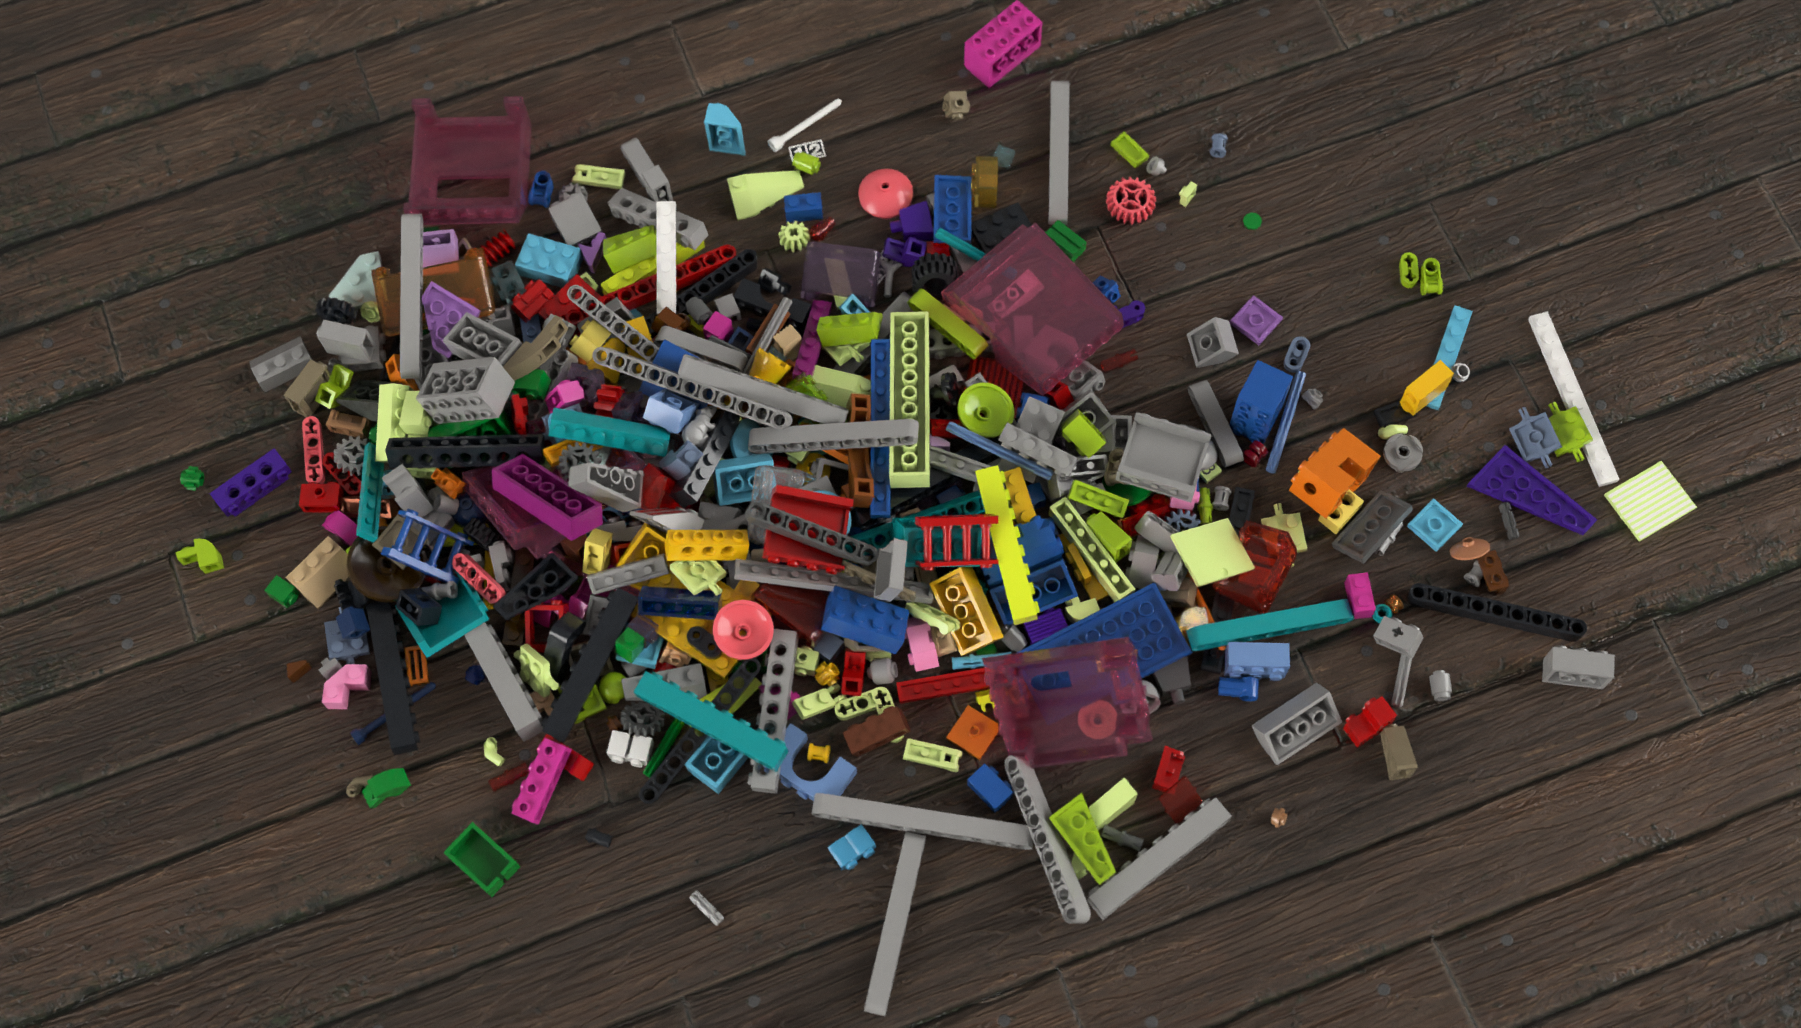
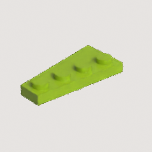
[1049,793,1116,885]

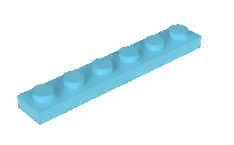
[1426,305,1473,410]

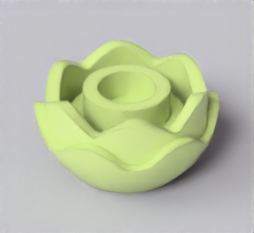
[360,301,383,323]

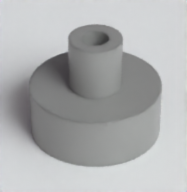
[1147,157,1166,176]

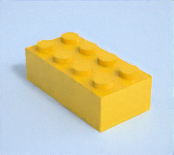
[929,567,1003,656]

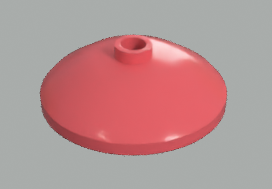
[858,169,913,219]
[713,600,774,660]

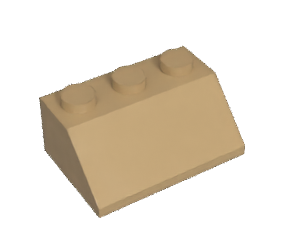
[285,536,348,610]

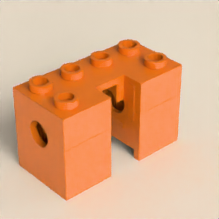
[1289,428,1381,519]

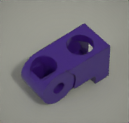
[1107,300,1145,331]

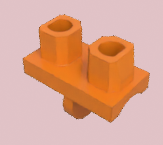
[431,467,466,500]

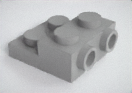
[1058,356,1105,400]
[488,541,515,591]

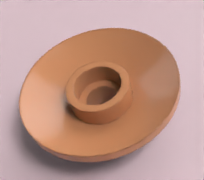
[1450,537,1490,560]

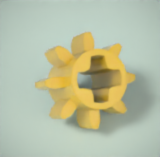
[815,661,840,687]

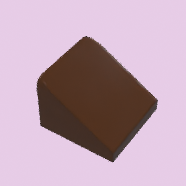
[286,660,312,683]

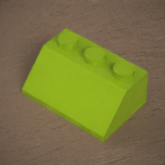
[817,312,883,347]

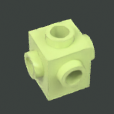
[794,646,820,676]

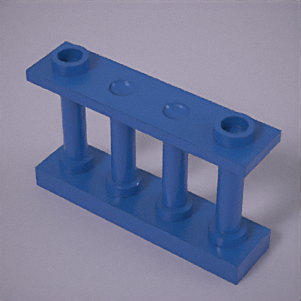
[381,509,474,584]

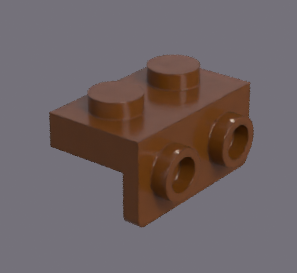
[1477,550,1509,596]

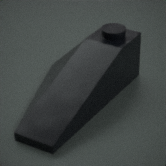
[493,552,579,620]

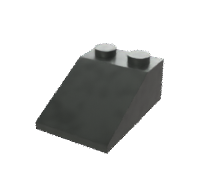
[336,379,403,421]

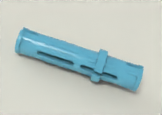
[952,652,1012,670]

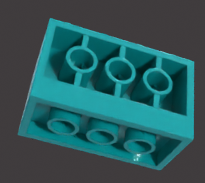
[891,518,982,567]

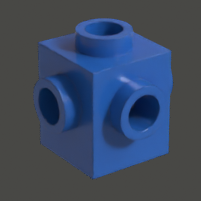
[1088,275,1121,308]

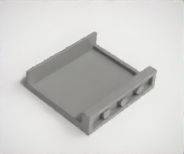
[1115,412,1212,503]

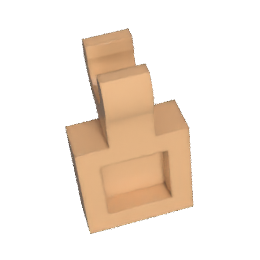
[530,690,555,716]

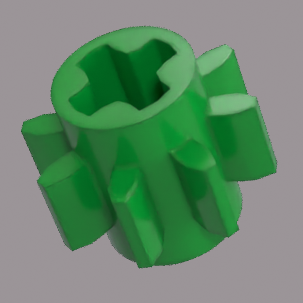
[180,466,205,491]

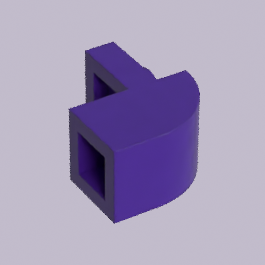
[882,237,927,267]

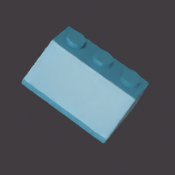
[704,103,746,156]

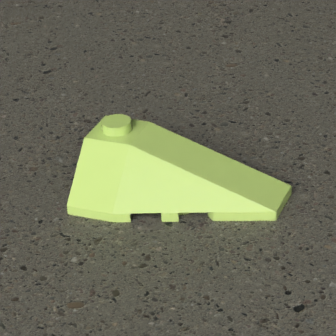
[727,170,804,220]

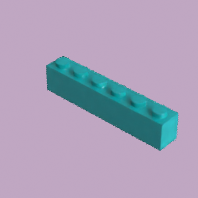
[548,408,670,457]

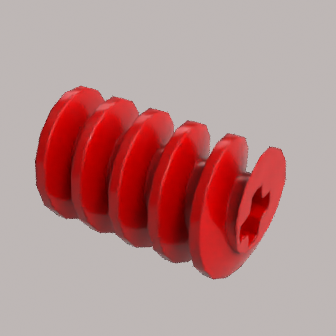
[474,229,516,267]

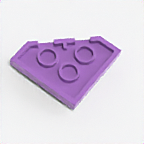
[421,281,481,359]

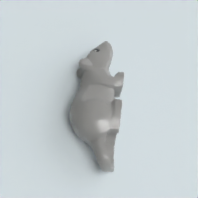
[682,406,717,447]

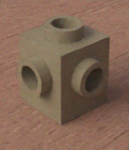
[943,91,970,120]

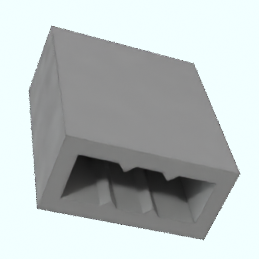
[548,192,602,248]
[317,320,376,362]

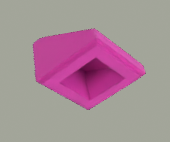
[534,610,555,628]

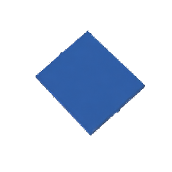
[638,339,713,416]

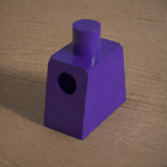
[889,201,934,241]

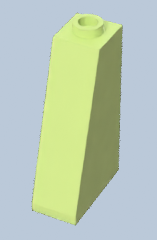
[1088,778,1137,831]

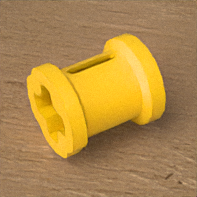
[807,743,830,763]

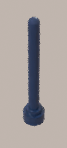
[349,682,436,745]

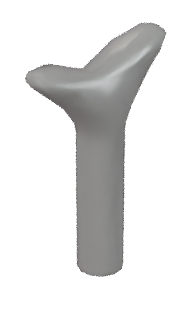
[879,260,902,298]

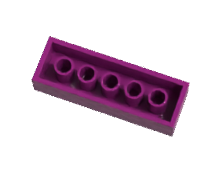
[492,454,602,541]

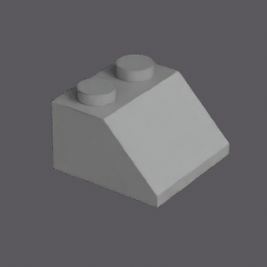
[1187,317,1239,368]

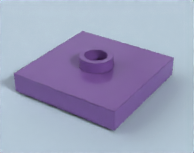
[1229,295,1283,346]

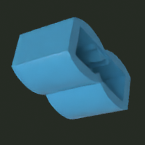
[828,824,876,871]

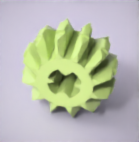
[778,220,810,253]

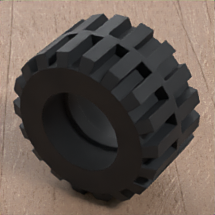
[911,253,959,302]

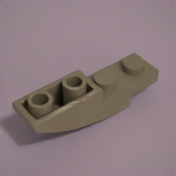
[503,315,568,381]

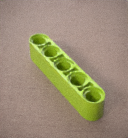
[907,288,989,359]

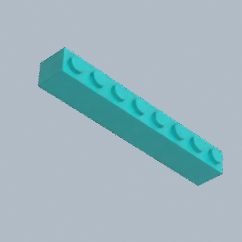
[633,671,789,773]

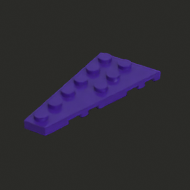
[1466,445,1597,535]

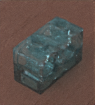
[491,260,527,304]

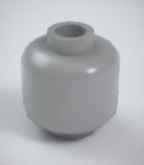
[867,658,898,685]

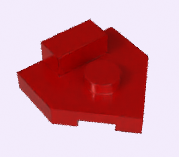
[511,394,528,435]

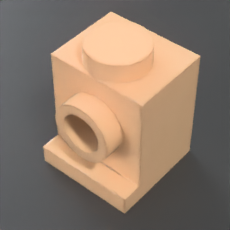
[659,641,691,668]

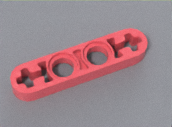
[302,416,325,484]
[452,553,506,604]

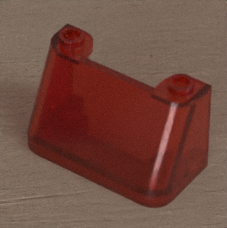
[1212,520,1297,614]
[751,563,827,650]

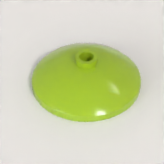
[957,382,1014,438]

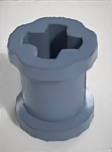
[1210,133,1228,158]

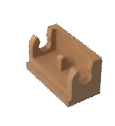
[326,409,372,439]

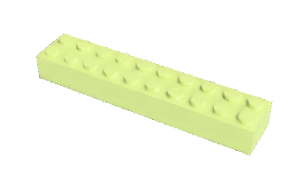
[889,312,930,488]

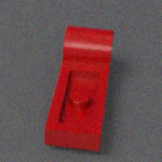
[536,733,594,781]

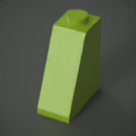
[1086,512,1132,563]

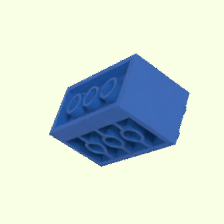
[1229,360,1293,444]

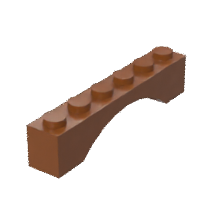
[846,393,874,508]

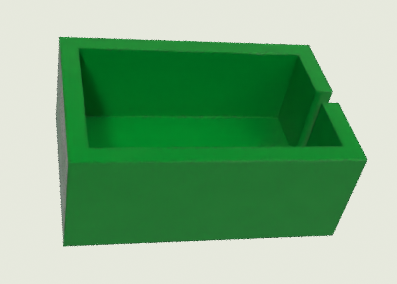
[443,822,520,897]

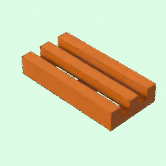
[404,645,429,687]

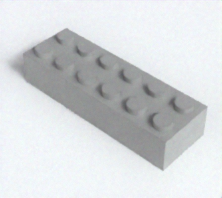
[464,622,544,742]

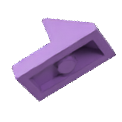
[578,232,606,274]

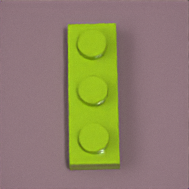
[1067,480,1129,519]

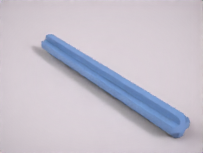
[1266,371,1306,474]
[946,422,1053,480]

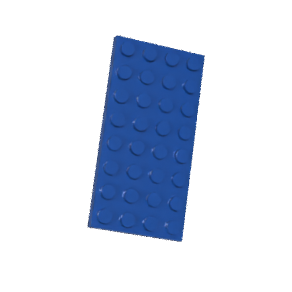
[1013,582,1192,726]

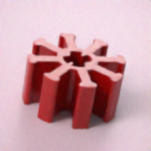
[594,384,625,420]

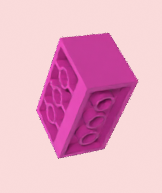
[965,0,1042,88]

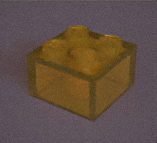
[971,156,998,208]

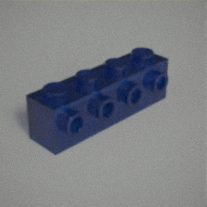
[638,586,722,620]

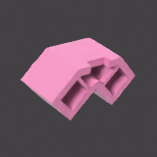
[905,617,939,672]
[322,664,372,709]

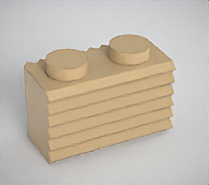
[772,325,802,362]

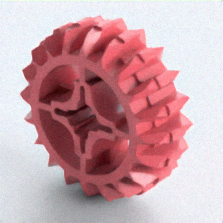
[1106,176,1156,225]

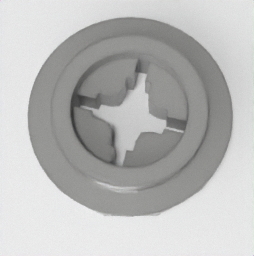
[558,182,588,202]

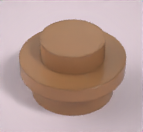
[1271,808,1287,828]

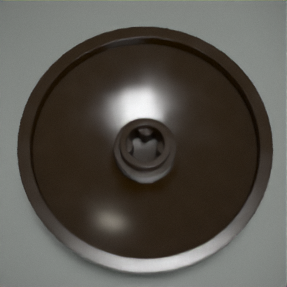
[346,526,427,602]

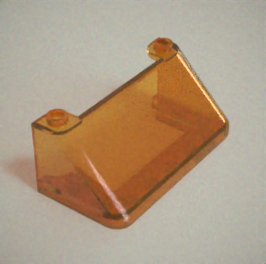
[371,247,495,336]

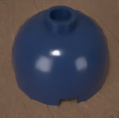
[451,491,491,528]

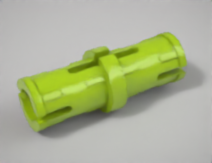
[1197,487,1213,526]

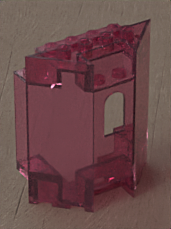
[982,637,1153,768]

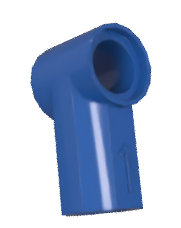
[1218,677,1259,701]

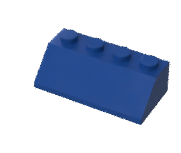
[989,557,1078,625]

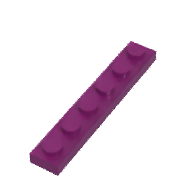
[792,300,832,382]

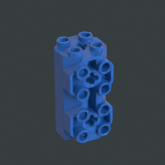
[980,515,1064,589]

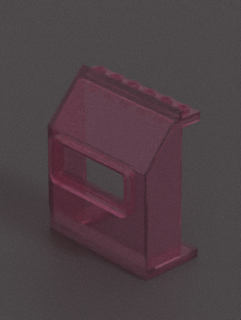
[403,96,532,225]

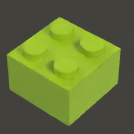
[1061,409,1106,458]

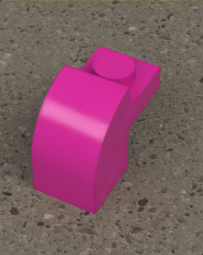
[322,510,358,546]

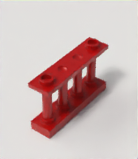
[915,514,999,570]

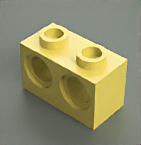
[1318,489,1364,535]
[582,528,613,574]

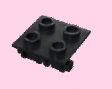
[334,576,368,611]

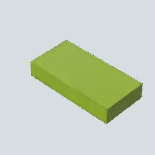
[1111,132,1149,169]

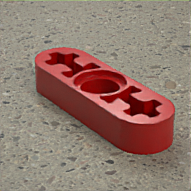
[322,452,361,496]

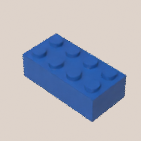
[821,585,909,654]

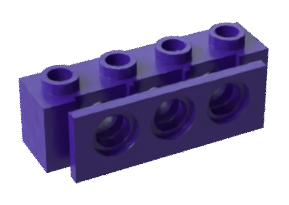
[209,448,292,517]

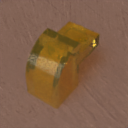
[1174,607,1208,649]

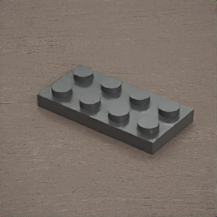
[1332,490,1413,564]

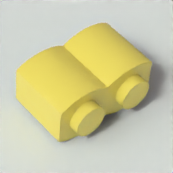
[569,319,611,363]

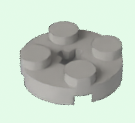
[1383,433,1423,473]

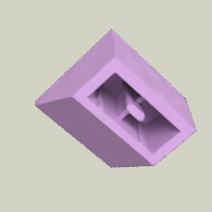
[423,229,459,276]

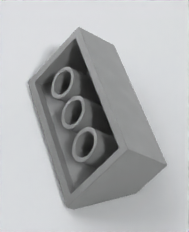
[1252,683,1342,765]

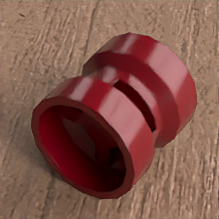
[1243,440,1268,468]

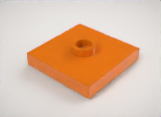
[946,705,1002,760]

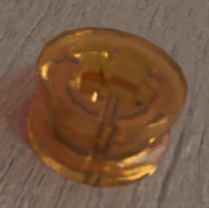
[1384,594,1404,614]

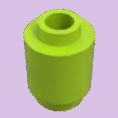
[792,152,821,175]

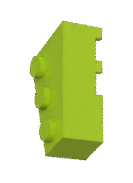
[603,225,657,273]

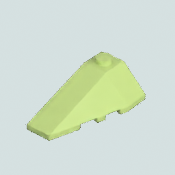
[799,365,871,419]

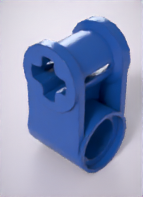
[528,171,554,208]

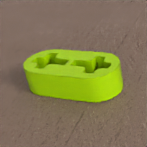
[1399,252,1419,288]

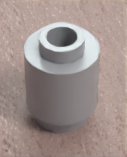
[1429,670,1452,701]

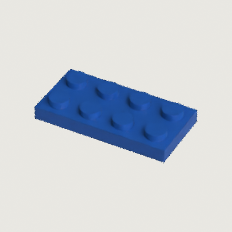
[933,175,972,245]

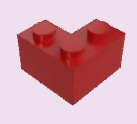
[1343,696,1397,748]

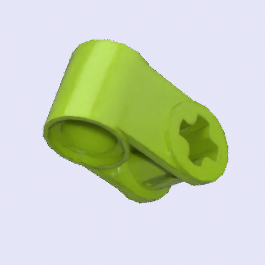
[1419,258,1443,295]

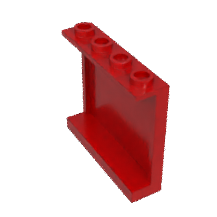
[762,485,854,574]

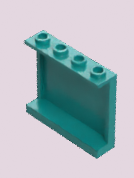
[395,569,489,658]

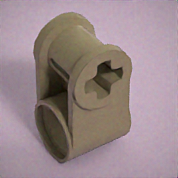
[1104,448,1127,486]

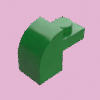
[362,768,411,808]

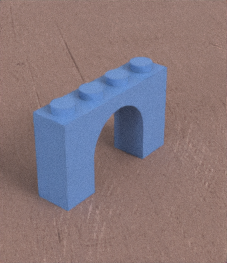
[763,723,857,801]

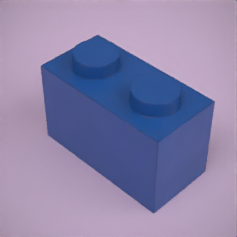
[784,192,823,223]
[967,764,1013,813]

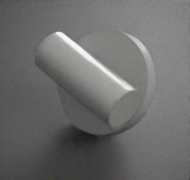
[1301,389,1323,410]

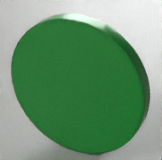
[1243,213,1262,230]
[977,643,996,655]

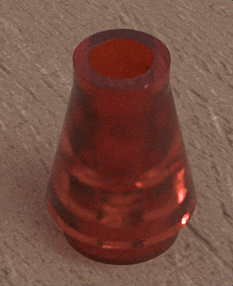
[809,216,836,242]

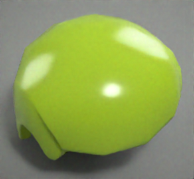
[598,672,627,704]

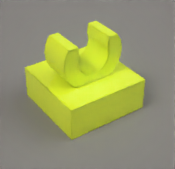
[975,688,998,712]

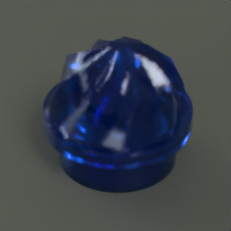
[465,665,485,685]

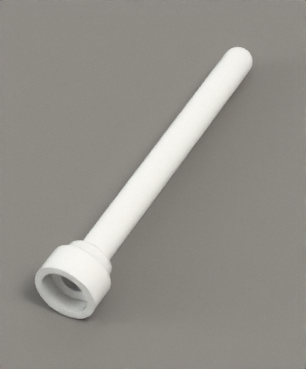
[768,99,842,152]

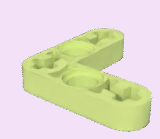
[835,687,904,743]

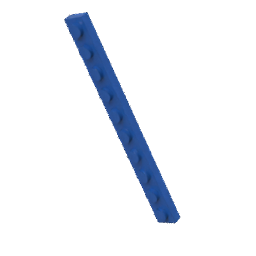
[870,339,891,518]

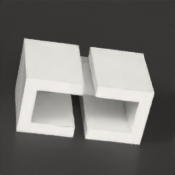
[607,730,654,767]

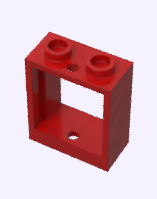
[525,599,569,653]

